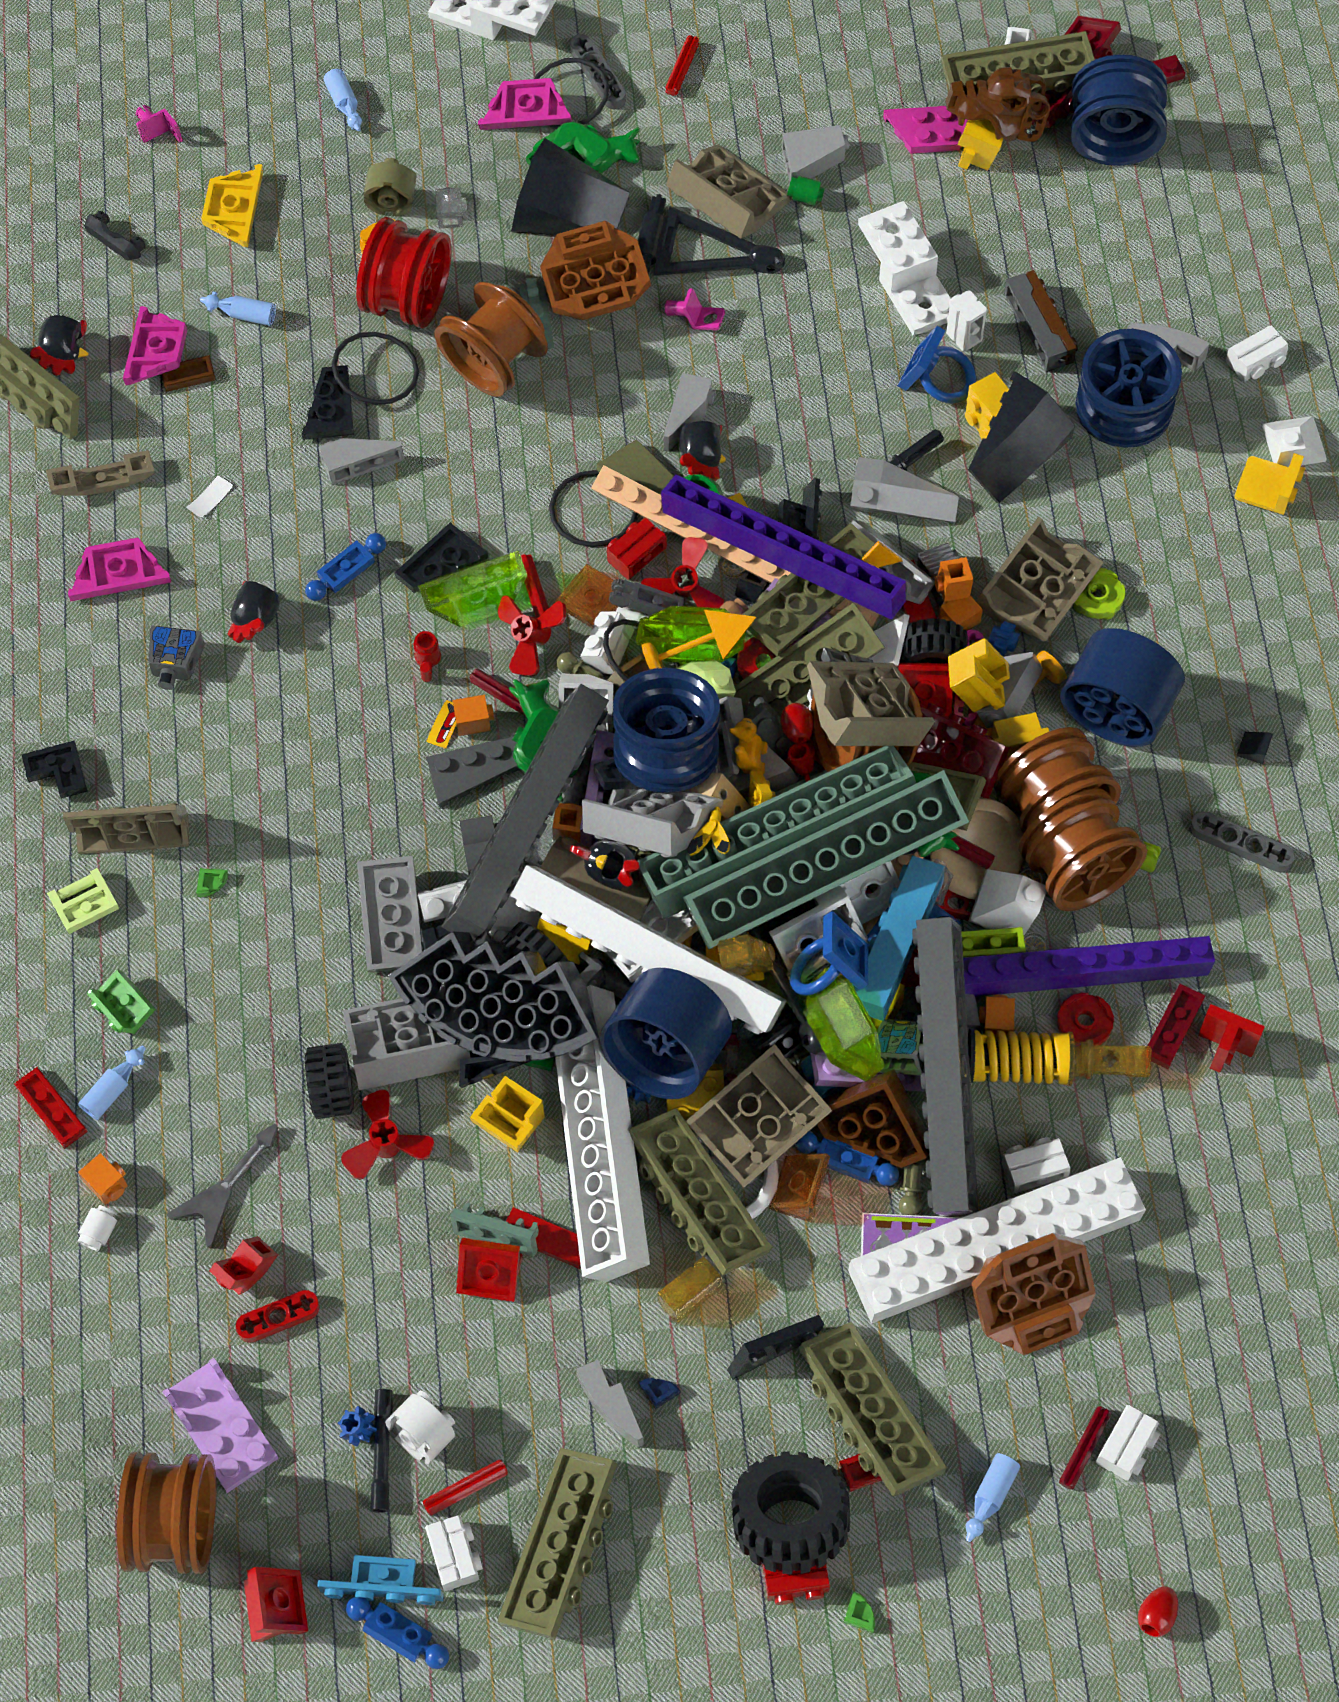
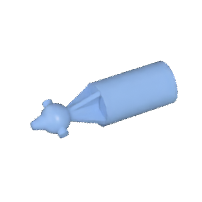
[324,69,362,131]
[200,292,276,326]
[78,1045,146,1120]
[966,1453,1021,1542]

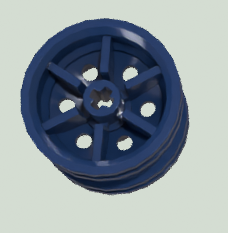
[1071,55,1168,166]
[1075,328,1182,448]
[613,668,720,793]

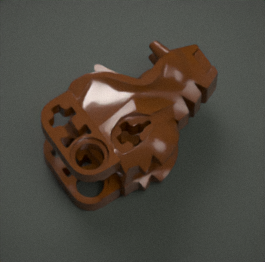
[945,67,1050,142]

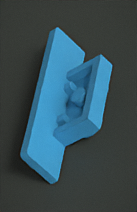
[317,1555,444,1605]

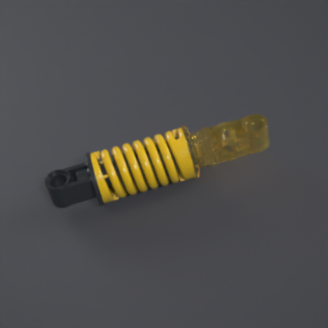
[924,1028,1151,1086]

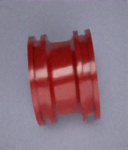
[356,217,452,329]

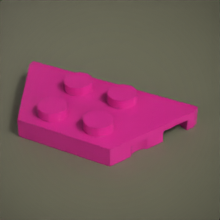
[478,78,572,130]
[883,106,967,154]
[123,306,187,385]
[68,537,171,602]

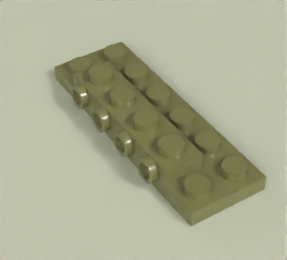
[941,31,1095,93]
[0,334,80,439]
[742,523,883,657]
[734,602,885,715]
[629,1108,773,1275]
[799,1322,947,1497]
[497,1448,617,1640]

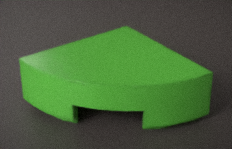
[196,868,229,897]
[844,1591,875,1633]

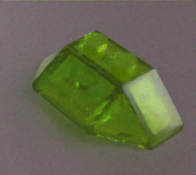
[418,550,527,627]
[636,606,746,663]
[803,967,885,1082]

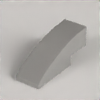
[1128,323,1210,372]
[713,696,744,778]
[576,1360,644,1448]

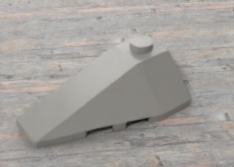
[850,457,959,523]
[851,520,935,604]

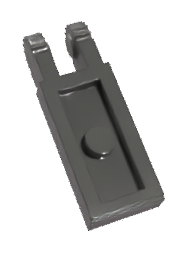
[609,579,685,624]

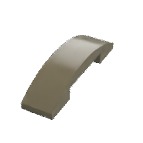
[46,450,155,496]

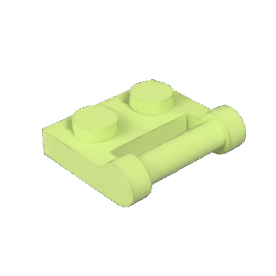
[47,868,119,934]

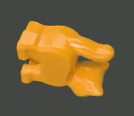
[729,718,768,774]

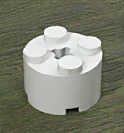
[385,1390,455,1464]

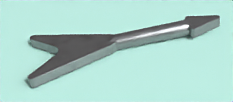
[167,1124,278,1248]

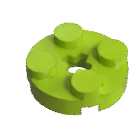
[1073,568,1125,620]

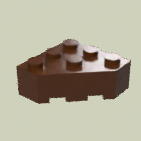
[817,1069,930,1168]

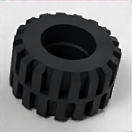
[900,618,968,664]
[501,922,569,968]
[305,1043,354,1119]

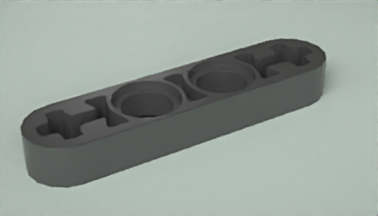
[570,34,626,109]
[1190,812,1295,873]

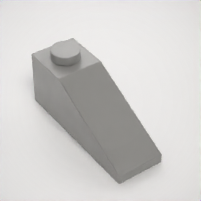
[664,373,716,452]
[318,438,405,485]

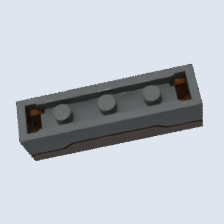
[1004,270,1078,372]

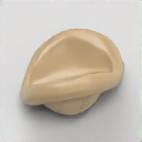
[930,798,1024,900]

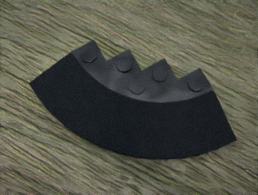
[388,931,599,1062]

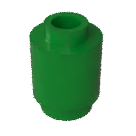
[787,176,825,206]

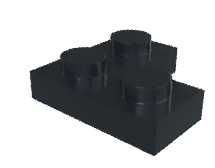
[21,740,88,799]

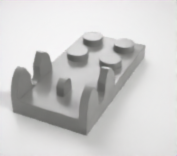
[357,856,423,973]

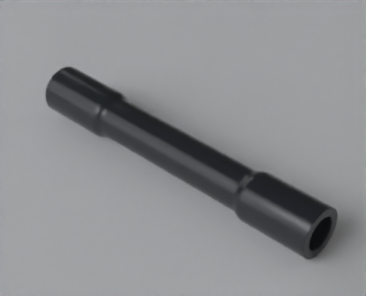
[370,1389,393,1513]

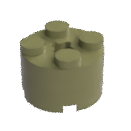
[364,158,417,216]

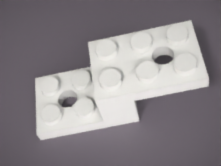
[428,0,556,40]
[858,201,951,336]
[769,861,900,972]

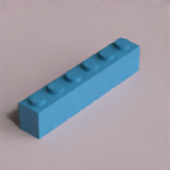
[848,855,945,1021]

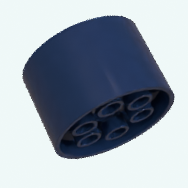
[1060,628,1185,747]
[600,967,732,1099]

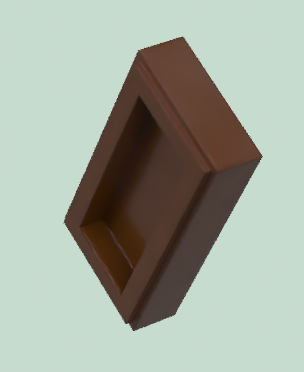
[162,355,216,392]

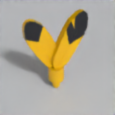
[688,806,730,856]

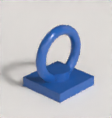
[897,326,976,404]
[790,911,868,995]

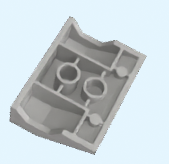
[582,789,723,857]
[343,998,470,1091]

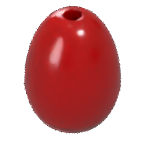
[780,703,814,744]
[1138,1586,1178,1637]

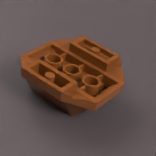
[540,221,651,320]
[971,1233,1096,1355]

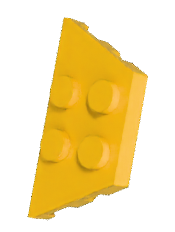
[201,164,264,247]

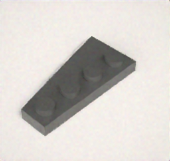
[426,736,520,809]

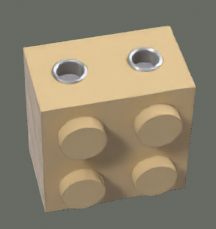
[687,773,751,822]

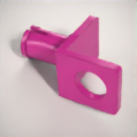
[136,105,183,143]
[665,288,726,330]

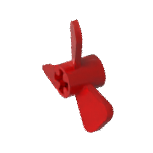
[641,537,724,618]
[498,595,566,676]
[341,1089,435,1180]

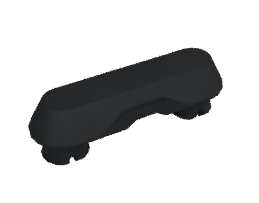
[84,211,145,261]

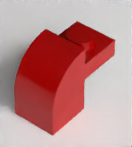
[209,1236,278,1295]

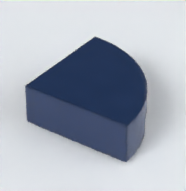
[639,1378,681,1410]

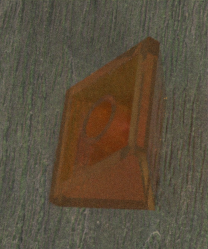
[769,1153,830,1223]

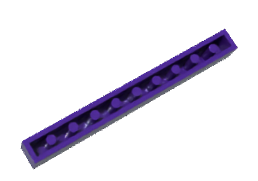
[661,474,906,620]
[963,936,1215,997]

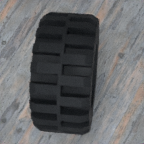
[731,1451,850,1574]

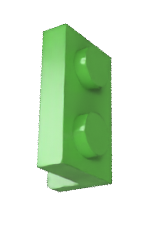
[87,970,156,1034]

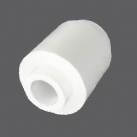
[78,1205,117,1251]

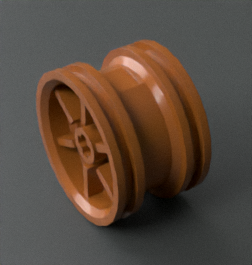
[994,727,1121,834]
[1018,788,1148,911]
[117,1452,217,1574]

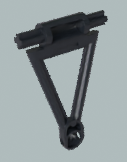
[638,194,785,276]
[747,907,833,1055]

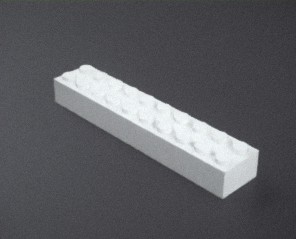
[511,865,786,1035]
[555,985,650,1282]
[848,1157,1146,1324]

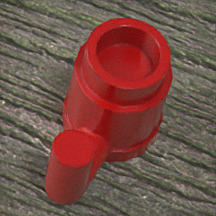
[413,631,441,682]

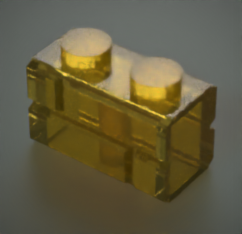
[717,934,775,977]
[657,1256,722,1324]

